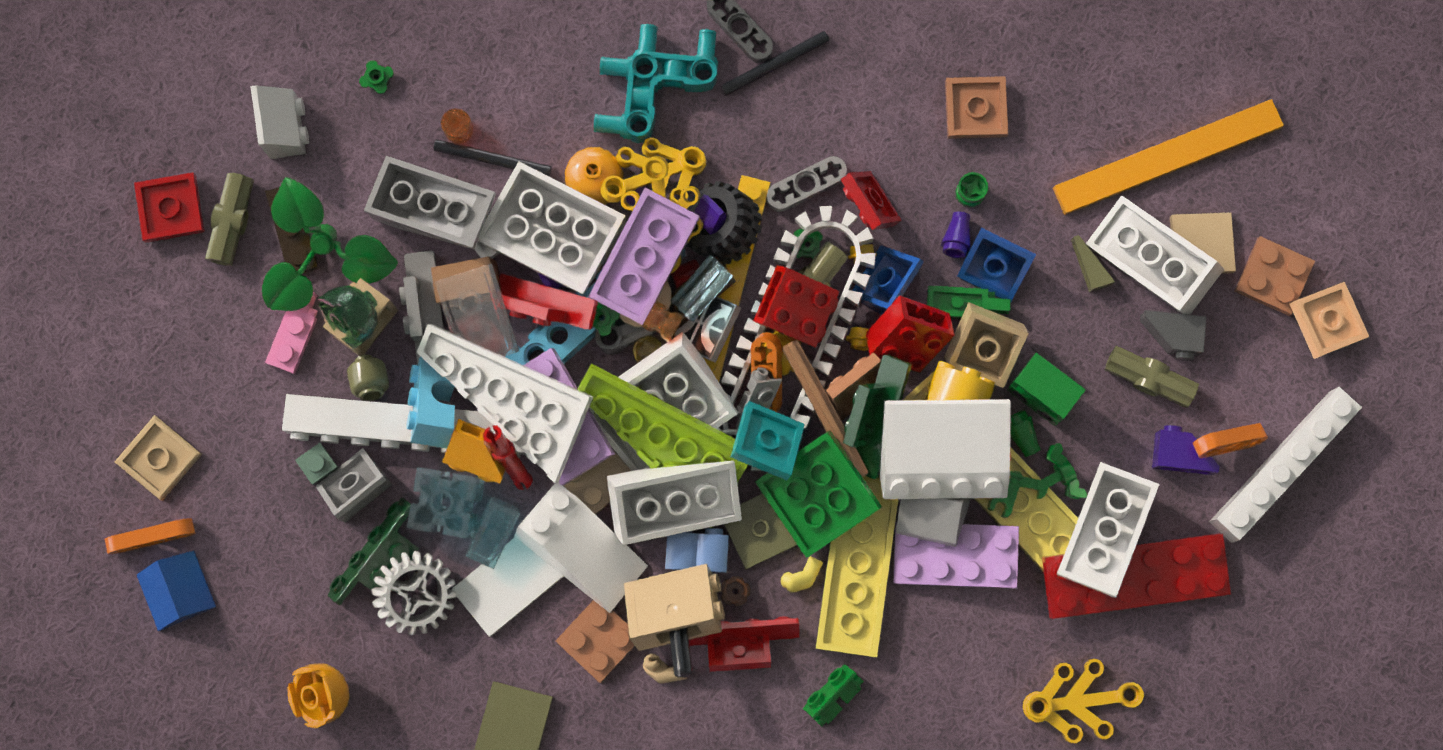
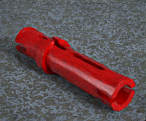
[483,425,533,490]

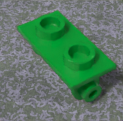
[803,664,864,727]

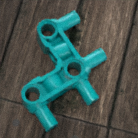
[594,24,718,143]

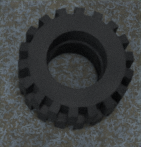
[686,181,762,264]

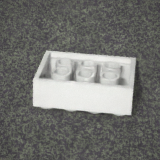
[478,162,626,295]
[589,332,738,471]
[880,400,1011,499]

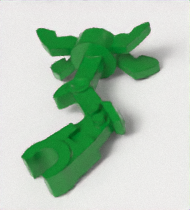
[987,443,1088,518]

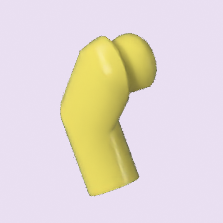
[781,556,823,592]

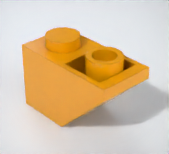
[442,419,505,483]

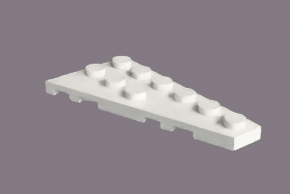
[417,324,593,483]

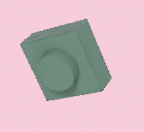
[295,443,339,485]

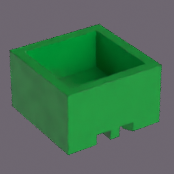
[1007,353,1086,426]

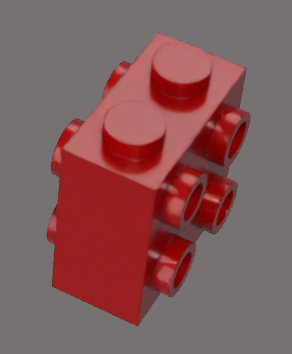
[753,265,840,348]
[866,295,955,373]

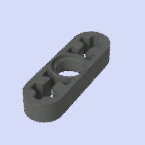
[707,0,773,63]

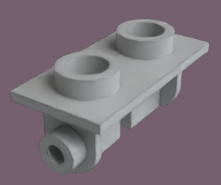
[736,367,782,428]

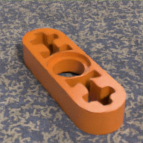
[751,332,782,412]
[1193,423,1268,458]
[105,518,195,554]

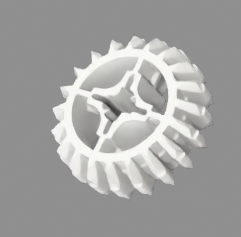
[372,551,456,635]

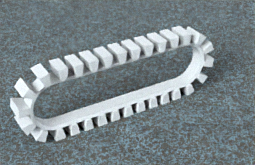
[721,206,876,471]

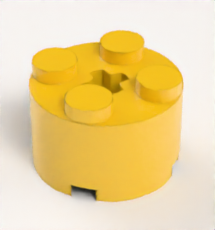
[925,361,995,400]

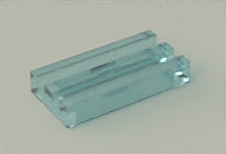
[670,255,733,322]

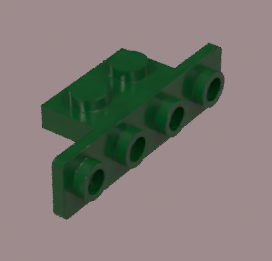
[843,355,911,479]
[328,497,419,605]

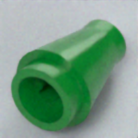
[1010,410,1041,457]

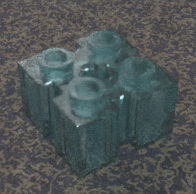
[407,467,485,538]

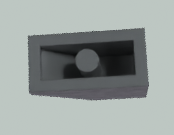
[1140,310,1206,361]

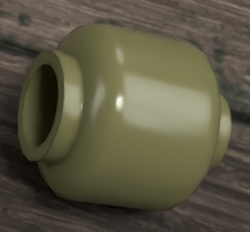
[347,354,389,402]

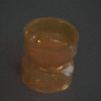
[441,108,474,144]
[642,301,684,343]

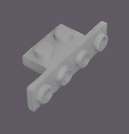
[399,251,444,365]

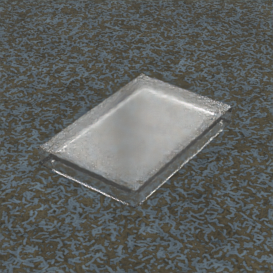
[435,264,519,356]

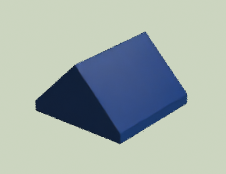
[957,228,1036,301]
[852,245,924,315]
[136,550,216,631]

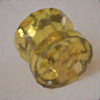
[633,336,662,363]

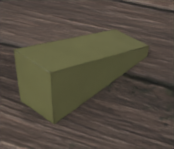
[1071,235,1115,292]

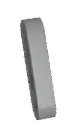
[767,156,847,212]

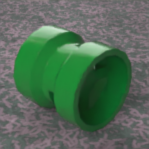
[955,172,988,208]

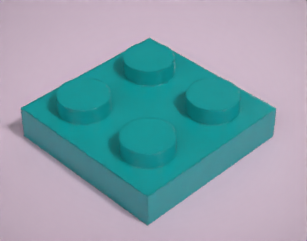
[731,401,805,480]

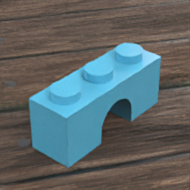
[406,356,455,448]

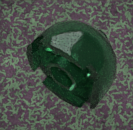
[318,285,378,348]

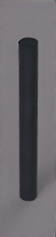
[721,31,829,96]
[433,139,552,177]

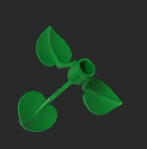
[262,177,398,311]

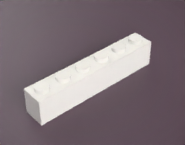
[1209,387,1362,543]

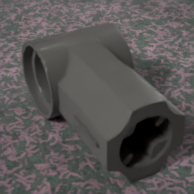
[595,320,657,355]

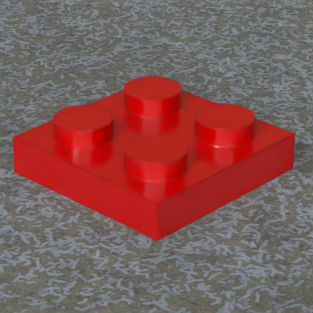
[840,171,902,230]
[134,172,205,243]

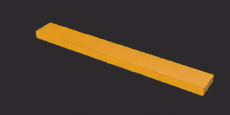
[1053,99,1284,215]

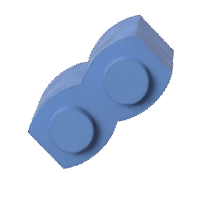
[665,528,729,573]

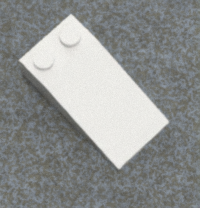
[1086,196,1224,315]
[607,461,742,545]
[1057,462,1159,598]
[514,482,648,613]

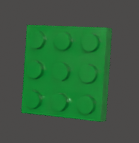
[755,430,882,558]

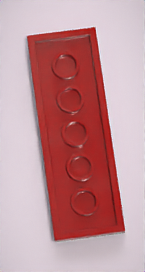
[1042,533,1231,619]

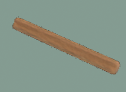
[783,340,868,477]

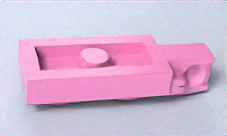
[265,292,318,374]

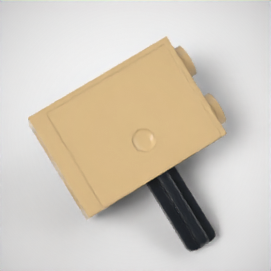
[624,564,725,678]

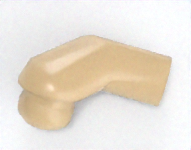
[643,654,687,684]

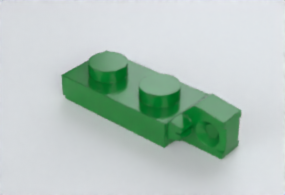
[927,285,1011,319]

